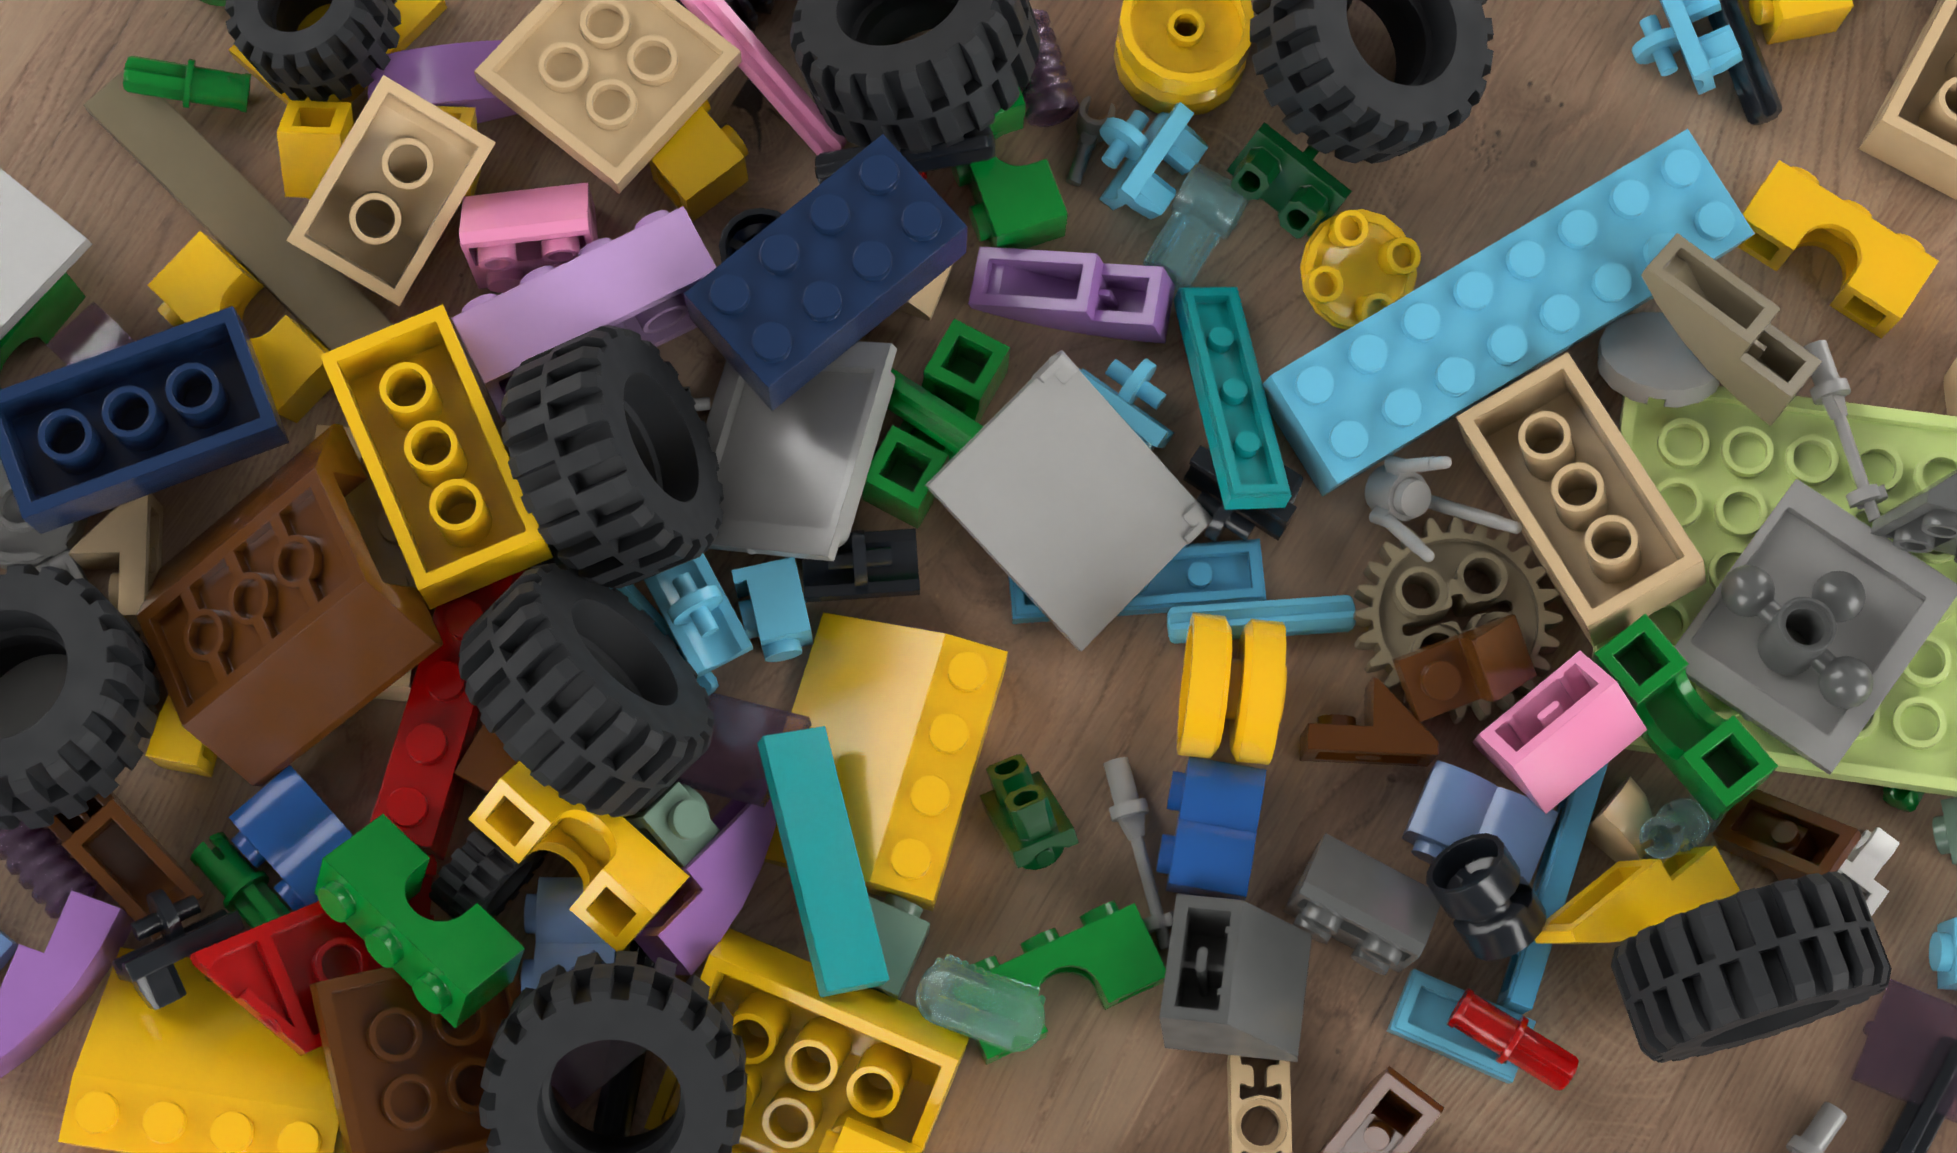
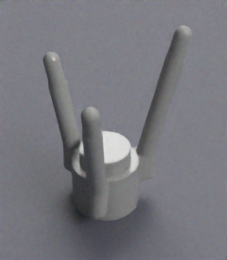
[1365,455,1523,562]

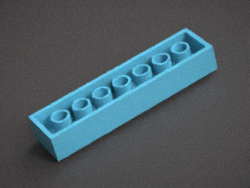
[1263,129,1755,497]

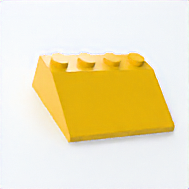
[764,612,1008,912]
[644,928,973,1153]
[58,947,345,1153]

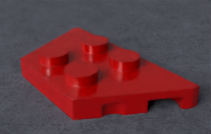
[190,854,437,1056]

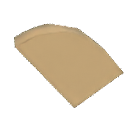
[1586,776,1653,863]

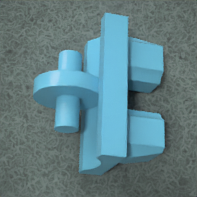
[1632,0,1743,95]
[1099,102,1208,220]
[1079,358,1175,451]
[644,553,753,678]

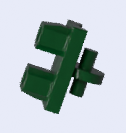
[1226,122,1352,239]
[980,754,1079,870]

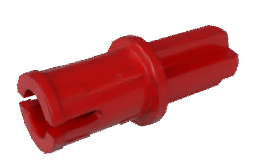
[1446,988,1579,1091]

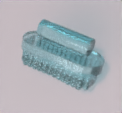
[915,954,1046,1052]

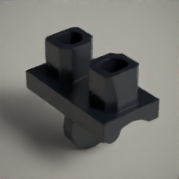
[1183,445,1303,542]
[802,528,920,603]
[111,888,245,1010]

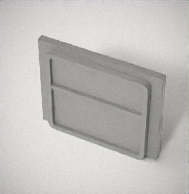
[706,341,897,562]
[1674,479,1957,775]

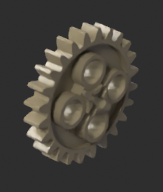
[1353,516,1563,724]

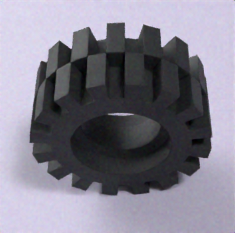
[429,830,548,919]

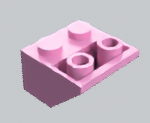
[459,182,598,293]
[1473,651,1647,814]

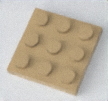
[474,0,742,194]

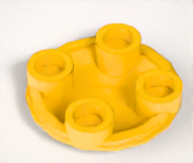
[1300,209,1421,330]

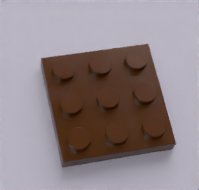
[310,967,521,1153]

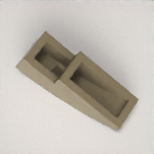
[1641,233,1822,426]

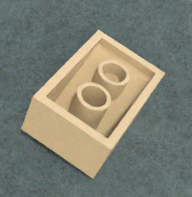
[286,75,496,306]

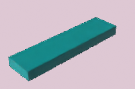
[1173,287,1292,510]
[757,726,890,998]

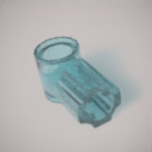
[1143,162,1249,290]

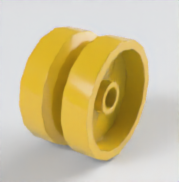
[1114,0,1255,116]
[1177,613,1287,765]

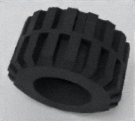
[225,0,401,102]

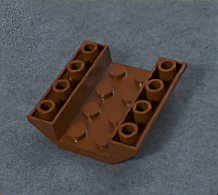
[136,423,444,786]

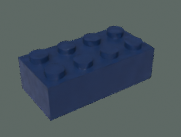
[684,134,967,411]
[0,306,289,534]

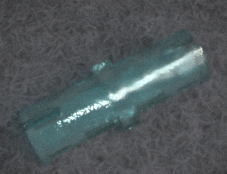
[1639,795,1723,859]

